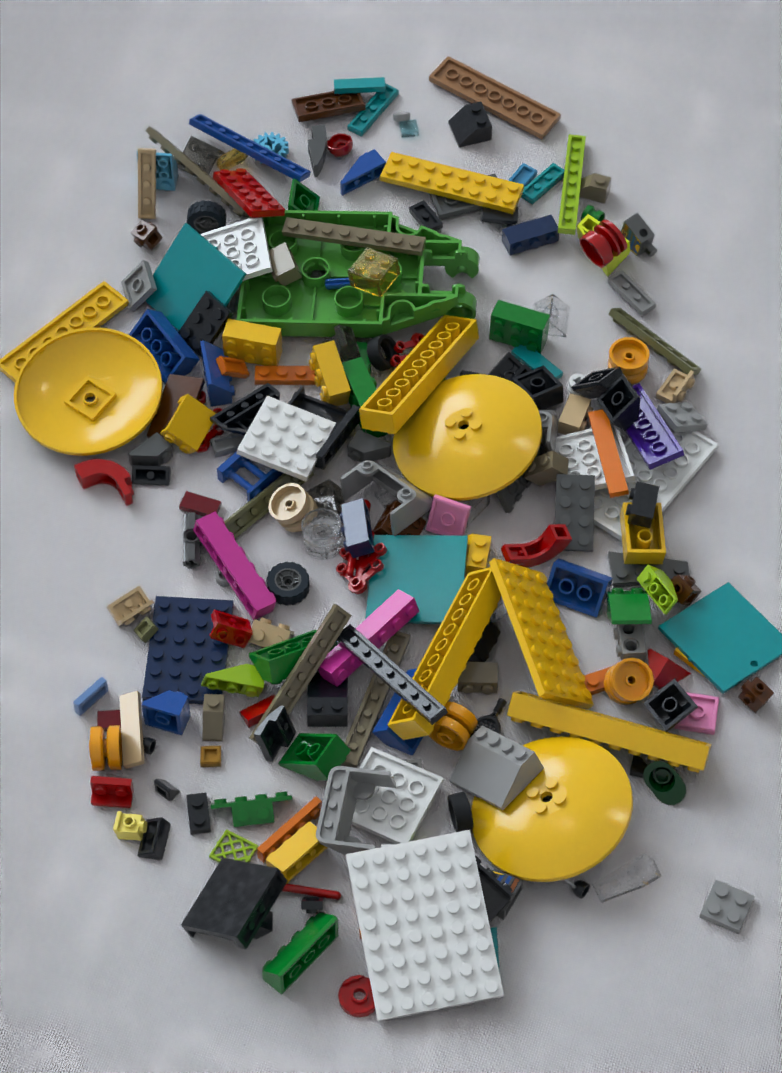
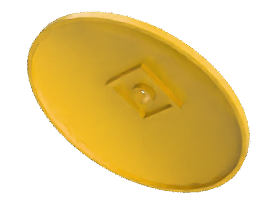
[14,327,162,456]
[393,374,542,501]
[471,737,633,882]

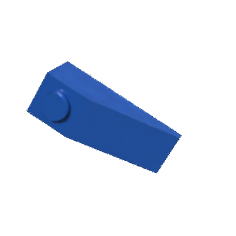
[340,149,386,196]

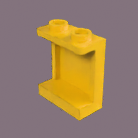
[160,394,216,454]

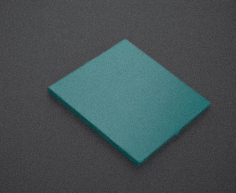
[145,223,247,330]
[365,535,468,624]
[658,582,782,694]

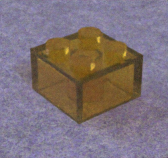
[348,247,400,297]

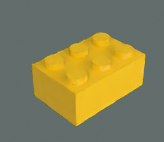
[222,319,283,366]
[309,340,351,406]
[620,502,666,564]

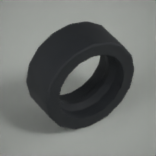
[367,334,400,371]
[448,791,473,832]

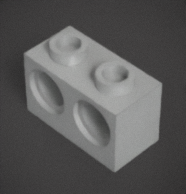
[613,624,646,662]

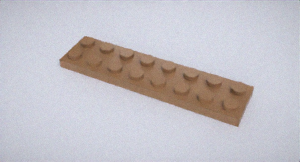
[429,56,561,139]

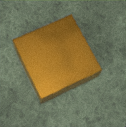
[200,746,221,767]

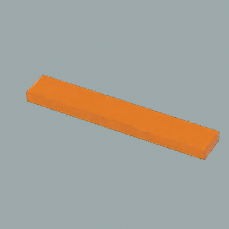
[588,409,629,498]

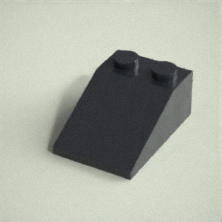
[307,673,348,727]

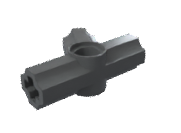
[183,512,203,569]

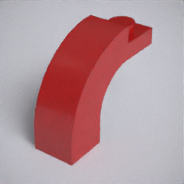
[74,459,134,506]
[501,524,572,568]

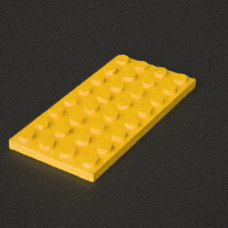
[489,558,594,709]

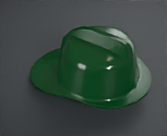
[643,761,686,805]

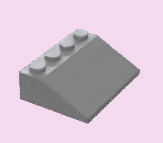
[449,725,544,810]

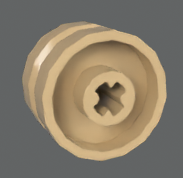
[268,483,318,532]

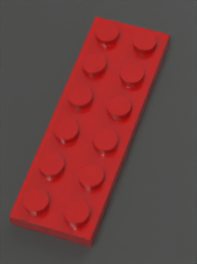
[213,168,285,218]

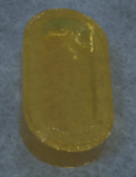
[216,148,248,170]

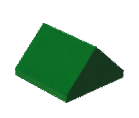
[288,179,320,211]

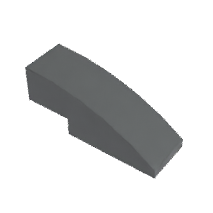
[308,124,327,177]

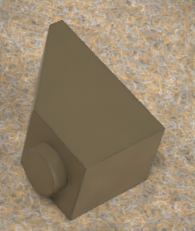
[579,173,611,204]
[202,694,226,741]

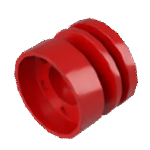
[579,219,628,268]

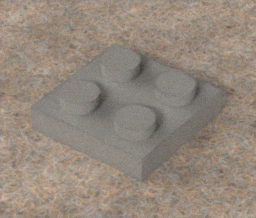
[121,260,157,311]
[657,402,708,433]
[699,880,754,934]

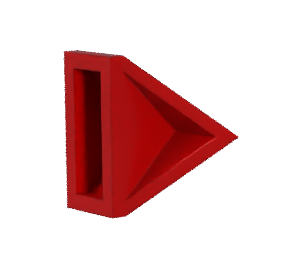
[647,649,691,690]

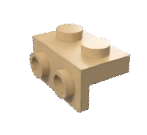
[656,368,695,403]
[106,585,154,626]
[248,617,294,647]

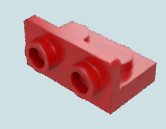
[209,609,253,648]
[90,776,134,808]

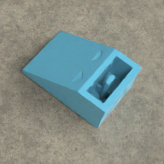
[137,151,178,191]

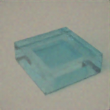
[399,119,419,138]

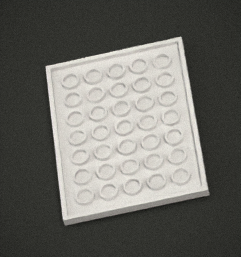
[346,830,504,1022]

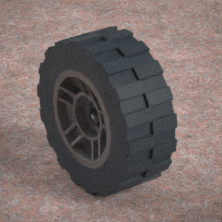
[187,200,227,234]
[267,562,310,606]

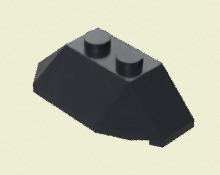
[210,383,280,435]

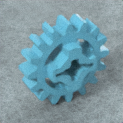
[253,132,289,164]

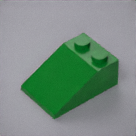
[607,588,652,624]
[278,733,351,781]

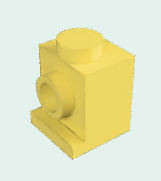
[113,811,147,841]

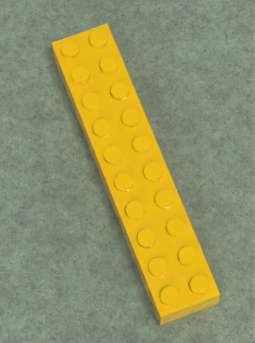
[359,315,479,434]
[387,567,501,740]
[507,690,712,773]

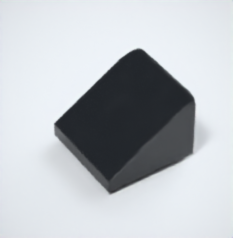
[154,779,180,801]

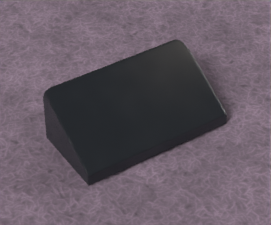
[482,207,518,224]
[132,465,171,485]
[137,817,171,860]

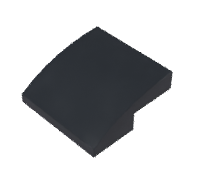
[254,705,296,762]

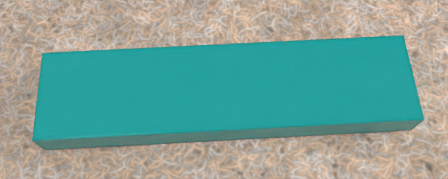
[347,84,399,137]

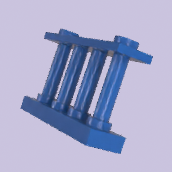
[217,451,284,502]

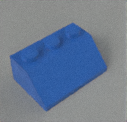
[200,341,235,407]
[547,559,613,618]

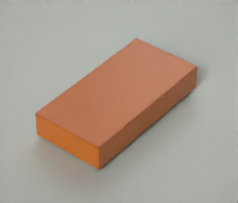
[216,356,250,379]

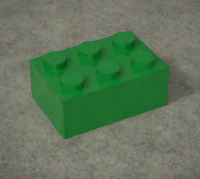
[489,300,550,354]

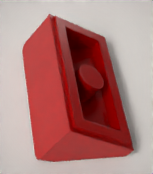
[239,694,275,728]

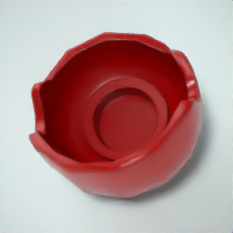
[327,133,353,157]

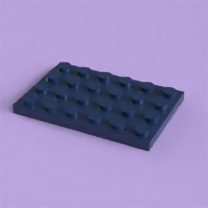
[142,596,234,704]

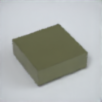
[134,616,159,643]

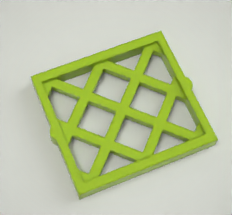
[209,829,258,863]

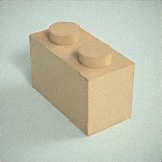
[558,393,593,435]

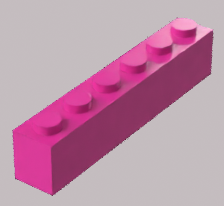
[193,511,276,620]
[318,589,419,687]

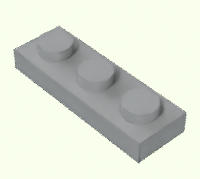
[607,270,656,316]

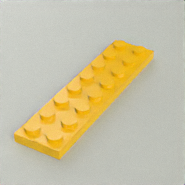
[380,152,524,214]
[0,281,129,383]

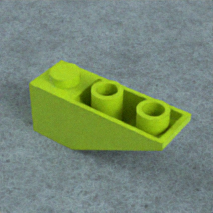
[636,564,678,615]
[201,664,264,697]

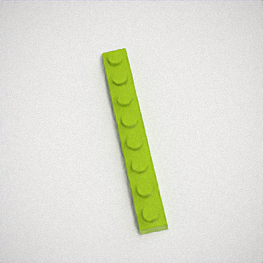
[558,134,586,235]

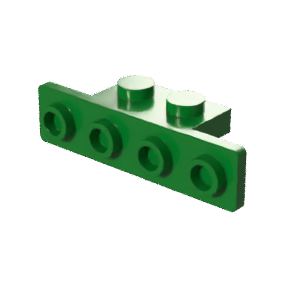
[211,791,293,827]

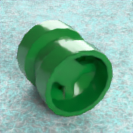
[581,205,605,222]

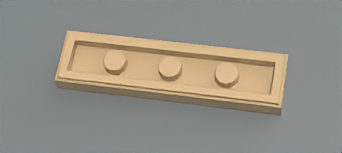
[138,148,156,219]
[119,691,145,769]

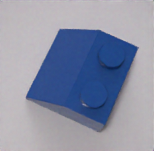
[142,690,191,736]

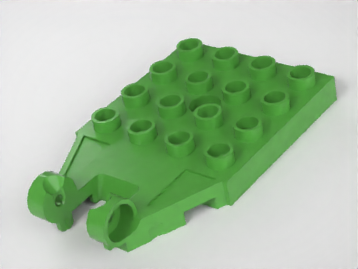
[236,210,480,338]

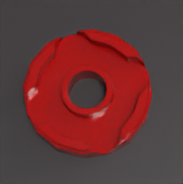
[338,975,375,1017]

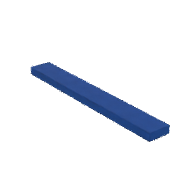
[189,114,311,182]

